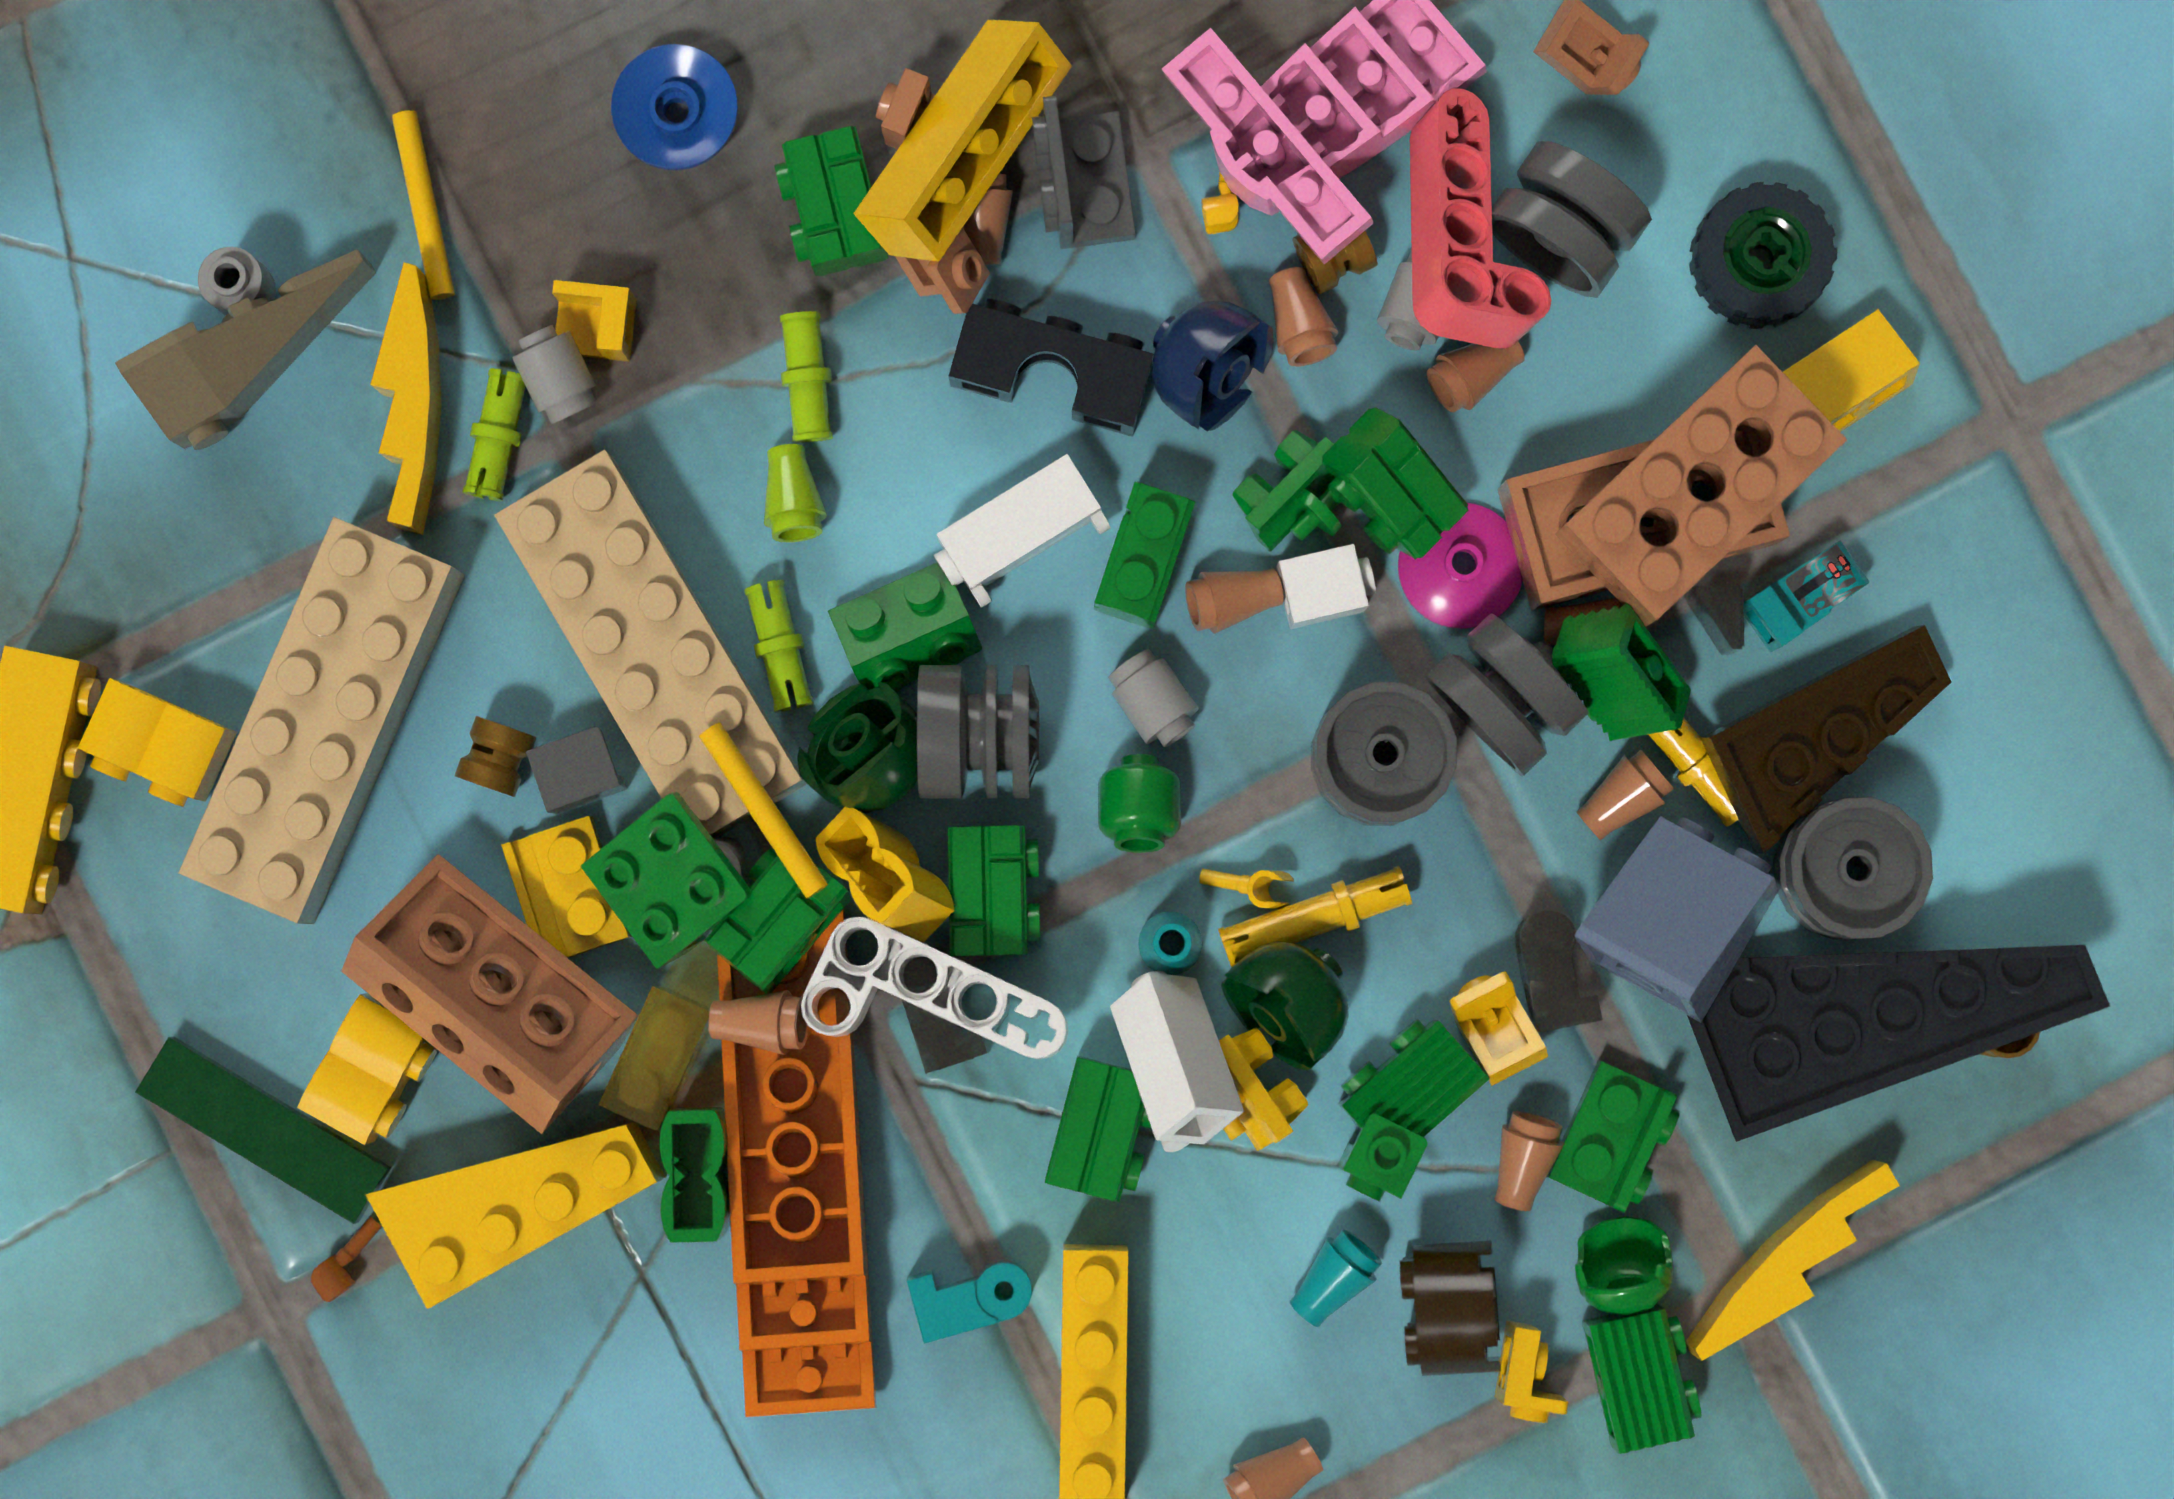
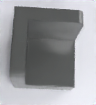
[526,727,627,815]

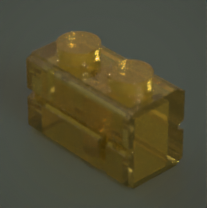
[598,985,710,1131]

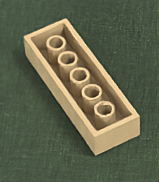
[494,449,807,839]
[178,517,465,924]

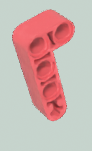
[1410,88,1552,349]

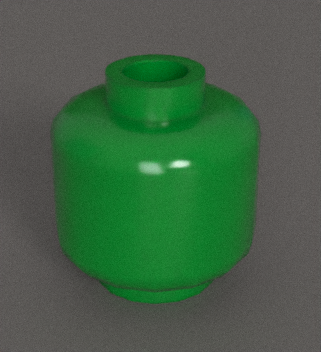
[1098,754,1181,853]

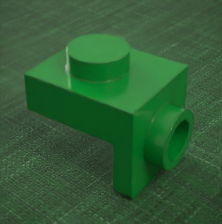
[1337,1113,1428,1202]

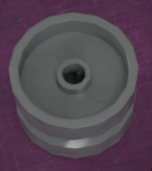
[1492,141,1652,298]
[1425,613,1589,776]
[1311,682,1457,826]
[1773,797,1933,940]

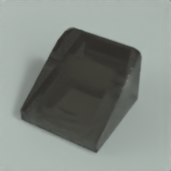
[1684,585,1745,655]

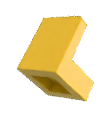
[552,280,637,362]

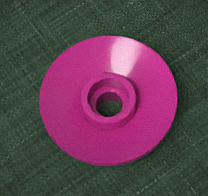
[1398,503,1523,629]

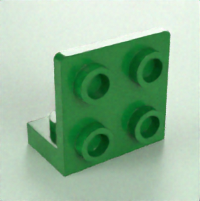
[581,792,752,969]

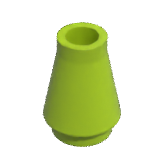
[764,444,827,543]

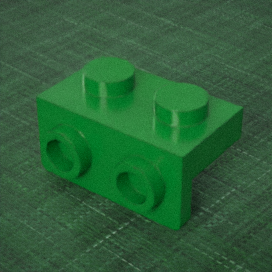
[828,562,982,692]

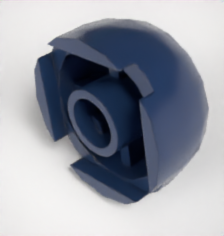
[1152,301,1274,431]

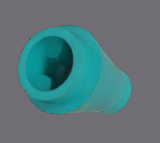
[1138,911,1202,975]
[1289,1229,1382,1327]

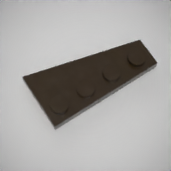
[1700,625,1952,853]

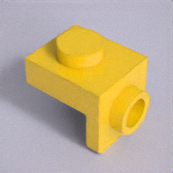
[1450,971,1548,1086]

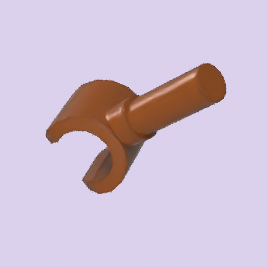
[311,1216,382,1302]

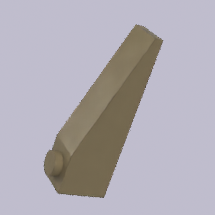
[115,250,376,450]

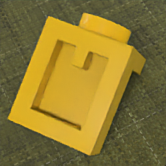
[1494,1320,1569,1423]

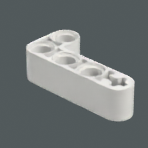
[801,917,1069,1059]

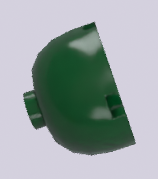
[797,682,918,813]
[1221,941,1349,1071]

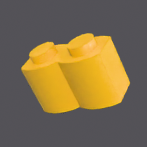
[78,678,237,807]
[815,807,954,943]
[297,993,437,1145]

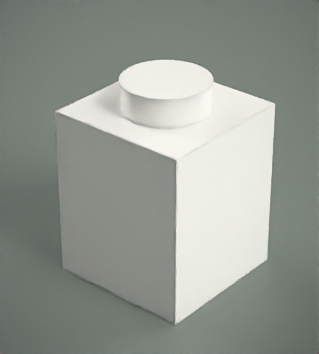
[1275,544,1376,629]

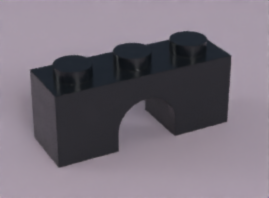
[948,299,1154,437]

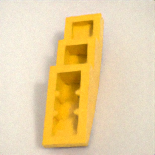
[370,262,442,535]
[1685,1160,1900,1361]

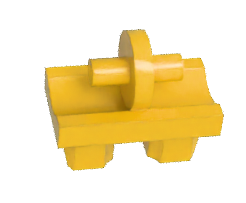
[1218,1028,1308,1151]

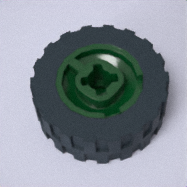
[1689,181,1837,329]

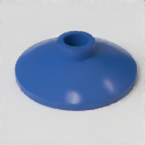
[611,44,738,170]

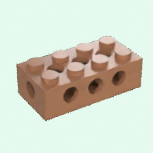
[1555,345,1847,627]
[1498,430,1790,611]
[341,854,639,1134]

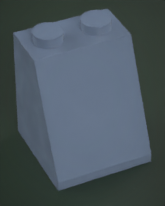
[1574,816,1778,1023]

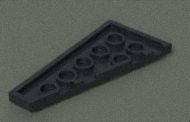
[1687,945,2110,1142]

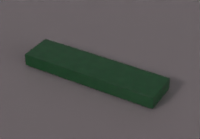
[135,1037,392,1224]

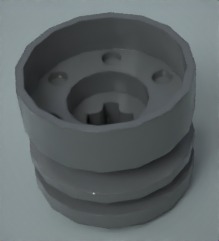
[917,665,1039,799]

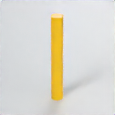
[392,110,455,300]
[699,722,828,899]

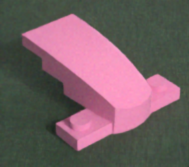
[1162,0,1487,264]

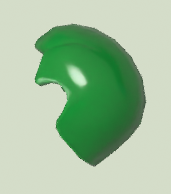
[1575,1216,1674,1315]

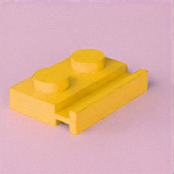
[501,816,631,958]

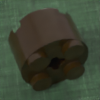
[1400,1240,1501,1376]

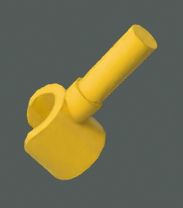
[1201,171,1239,234]
[1199,868,1294,909]

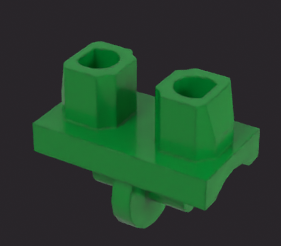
[1232,430,1342,552]

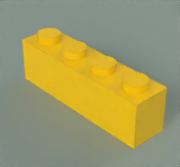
[853,20,1072,262]
[0,646,101,914]
[1059,1244,1128,1499]

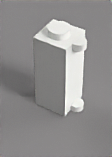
[933,454,1111,608]
[1110,971,1244,1152]

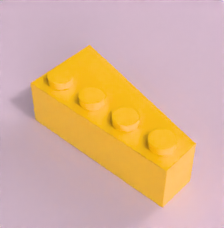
[365,1121,666,1309]

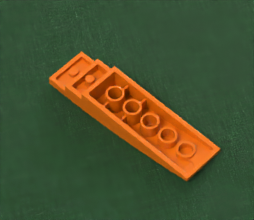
[717,909,877,1417]

